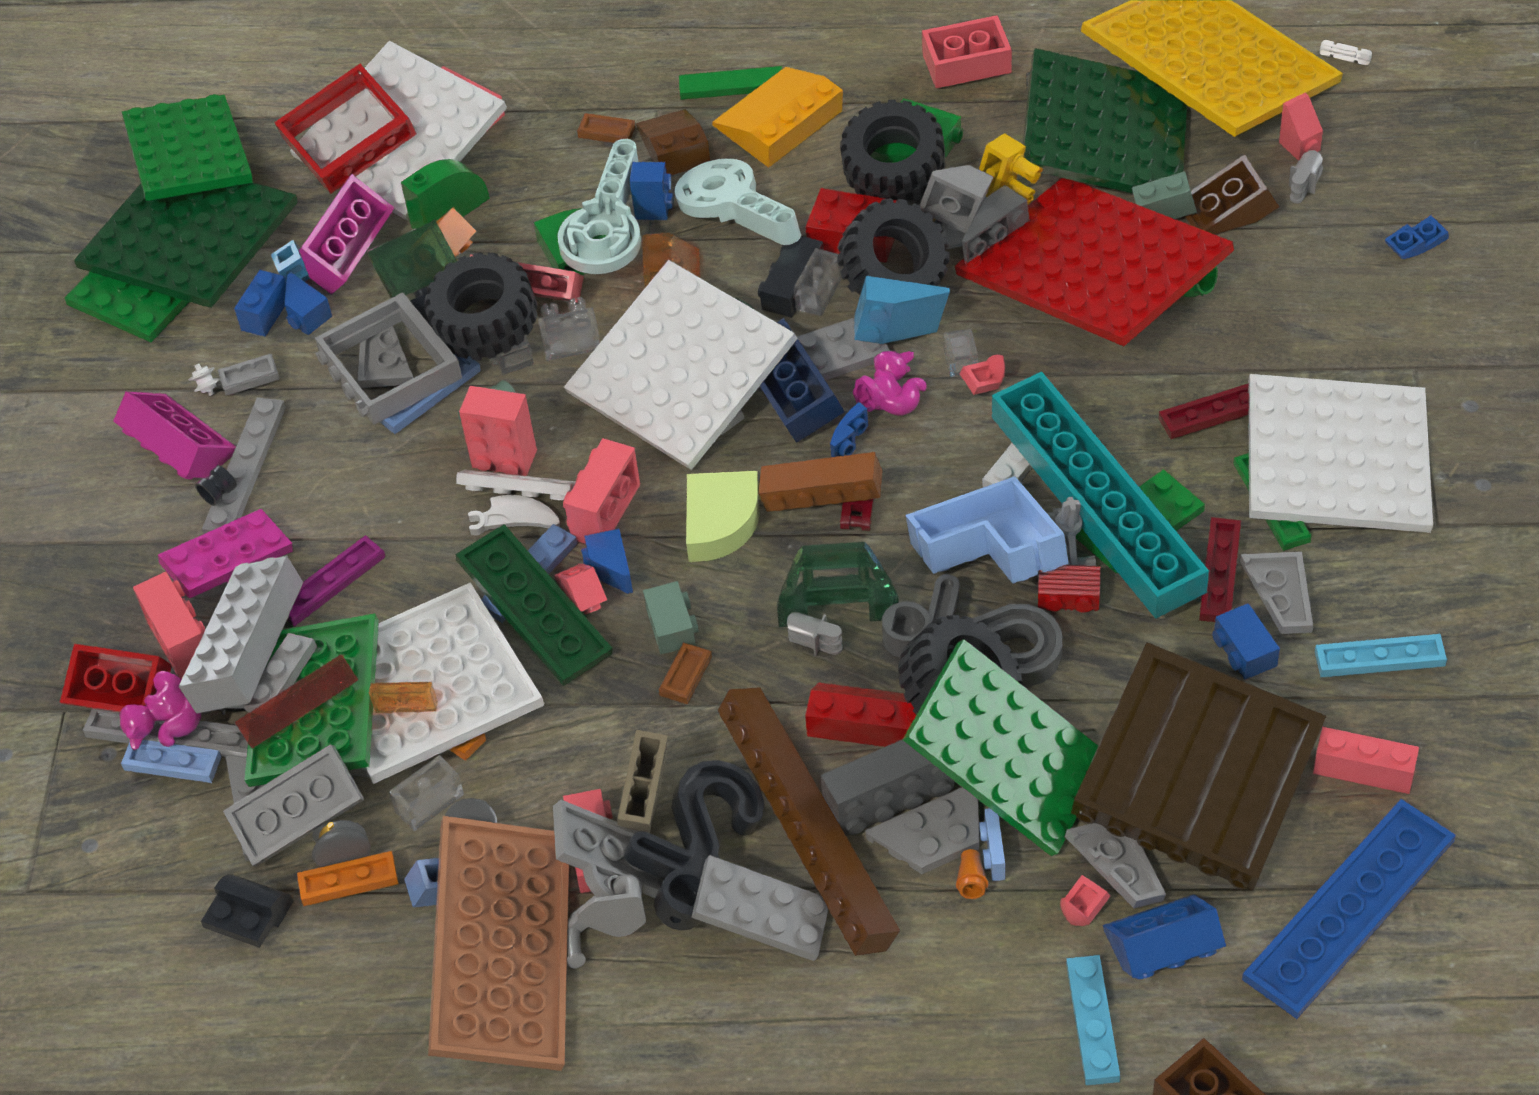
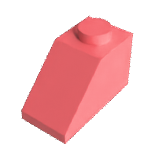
[1279,92,1323,161]
[554,563,607,614]

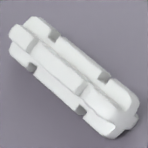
[1320,40,1372,66]

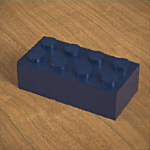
[760,318,845,443]

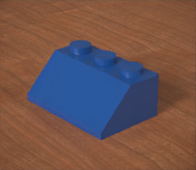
[1103,894,1226,979]

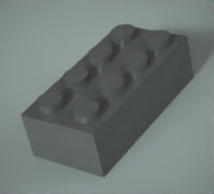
[821,739,955,836]

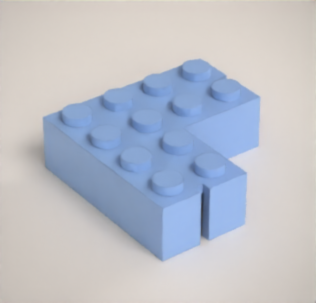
[906,476,1069,584]

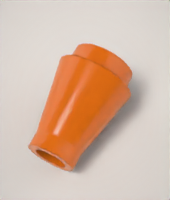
[956,849,988,899]

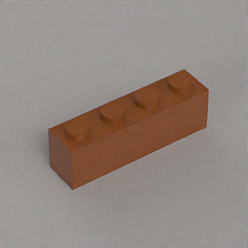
[758,452,882,512]

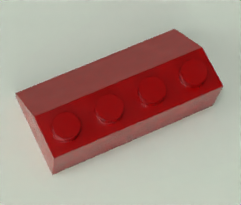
[805,682,916,747]

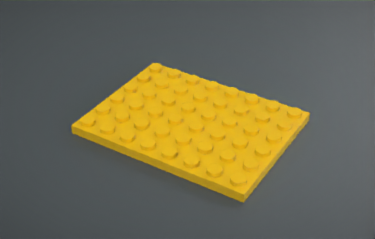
[1081,0,1343,137]

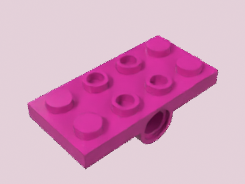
[158,509,293,599]

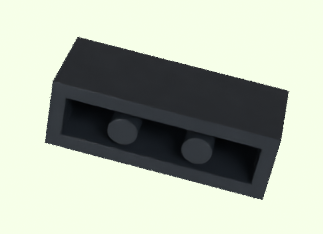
[758,236,824,318]

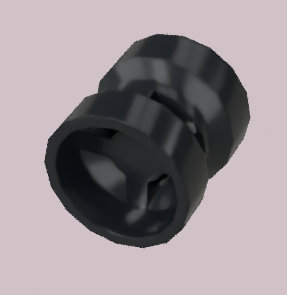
[195,465,237,506]

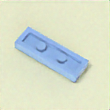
[121,740,221,783]

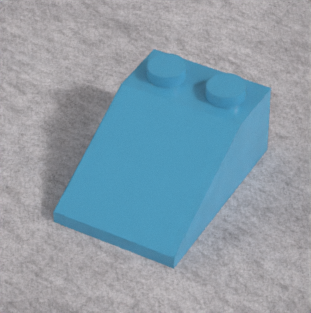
[854,276,950,344]

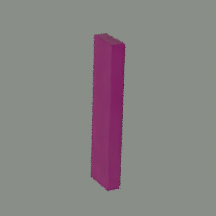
[287,535,386,627]

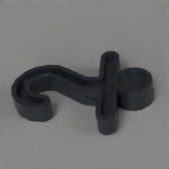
[624,760,764,931]

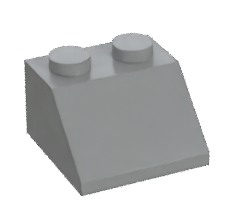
[920,165,993,233]

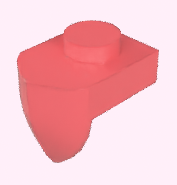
[960,354,1005,395]
[1060,875,1111,926]

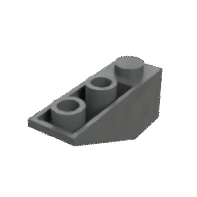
[962,185,1029,263]

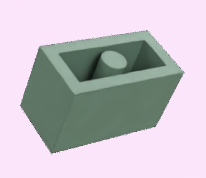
[1132,171,1197,219]
[643,581,699,655]

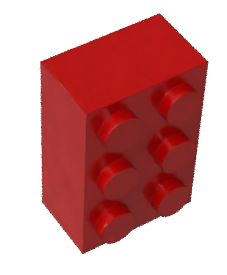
[806,188,896,263]

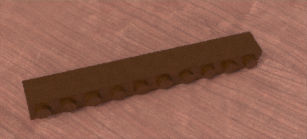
[718,687,900,956]

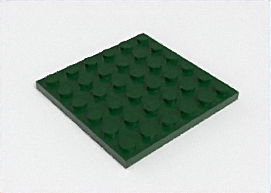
[1023,48,1187,193]
[74,183,298,308]

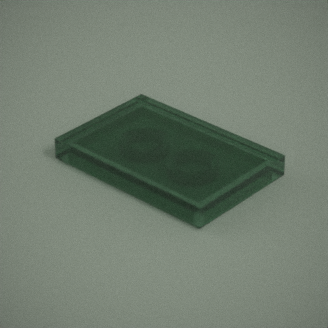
[366,220,457,298]

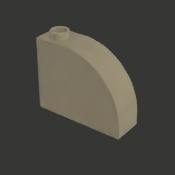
[617,730,668,833]

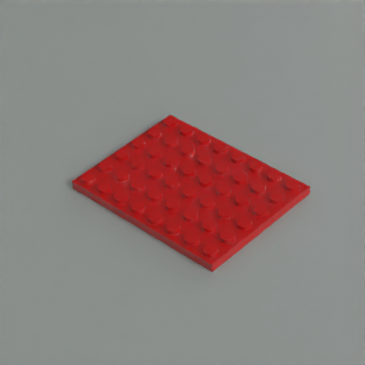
[954,178,1234,347]

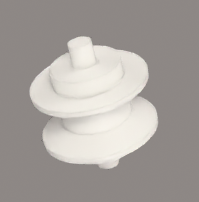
[188,363,220,396]

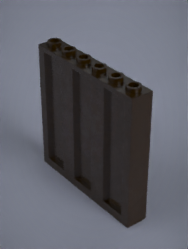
[1071,642,1326,891]

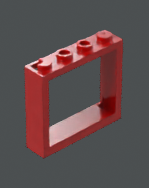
[274,64,417,194]

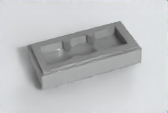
[218,354,280,396]

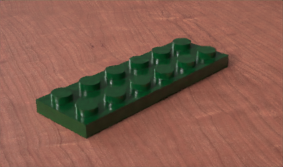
[455,524,613,686]

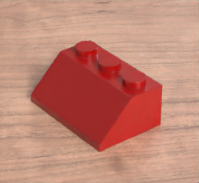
[60,644,172,712]

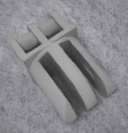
[1289,150,1323,204]
[787,612,843,656]

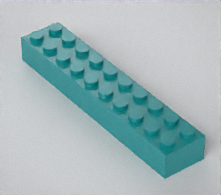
[992,371,1209,619]

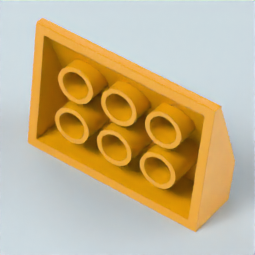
[712,67,843,168]

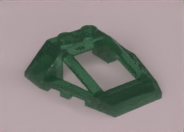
[777,542,899,627]

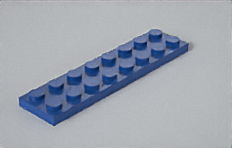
[1242,799,1456,1019]

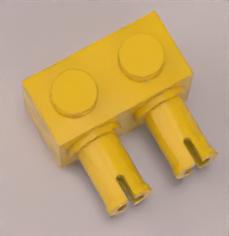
[979,133,1043,205]

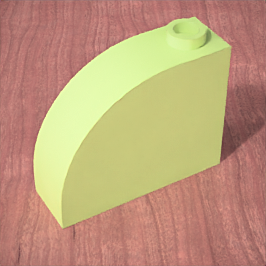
[686,471,761,562]

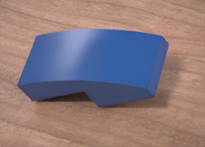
[1385,215,1449,259]
[830,402,868,457]

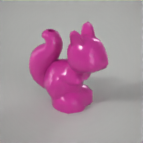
[853,351,927,416]
[119,671,202,751]

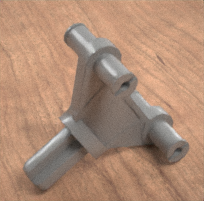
[1047,497,1096,566]

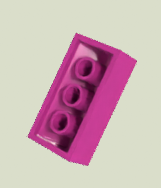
[299,174,395,295]
[113,391,236,480]

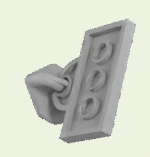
[553,800,664,969]

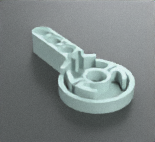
[558,139,641,274]
[675,159,801,245]

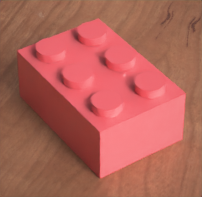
[922,15,1012,88]
[459,386,537,476]
[563,438,640,544]
[133,571,205,679]

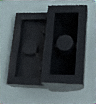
[201,874,294,948]

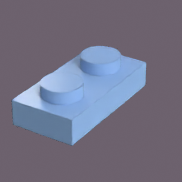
[979,808,1005,881]

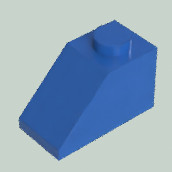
[284,272,332,335]
[581,529,633,594]

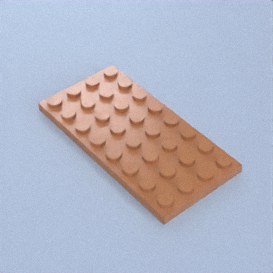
[428,816,569,1071]

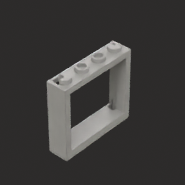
[315,292,462,425]

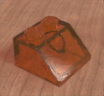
[642,233,701,288]

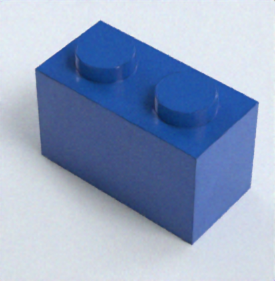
[630,162,674,220]
[234,270,286,337]
[1212,603,1280,680]

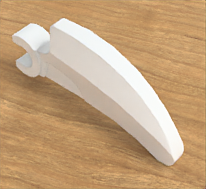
[468,495,560,536]

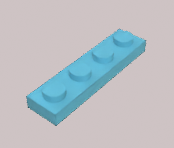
[1315,634,1447,678]
[1066,955,1120,1085]

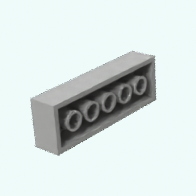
[179,556,303,713]

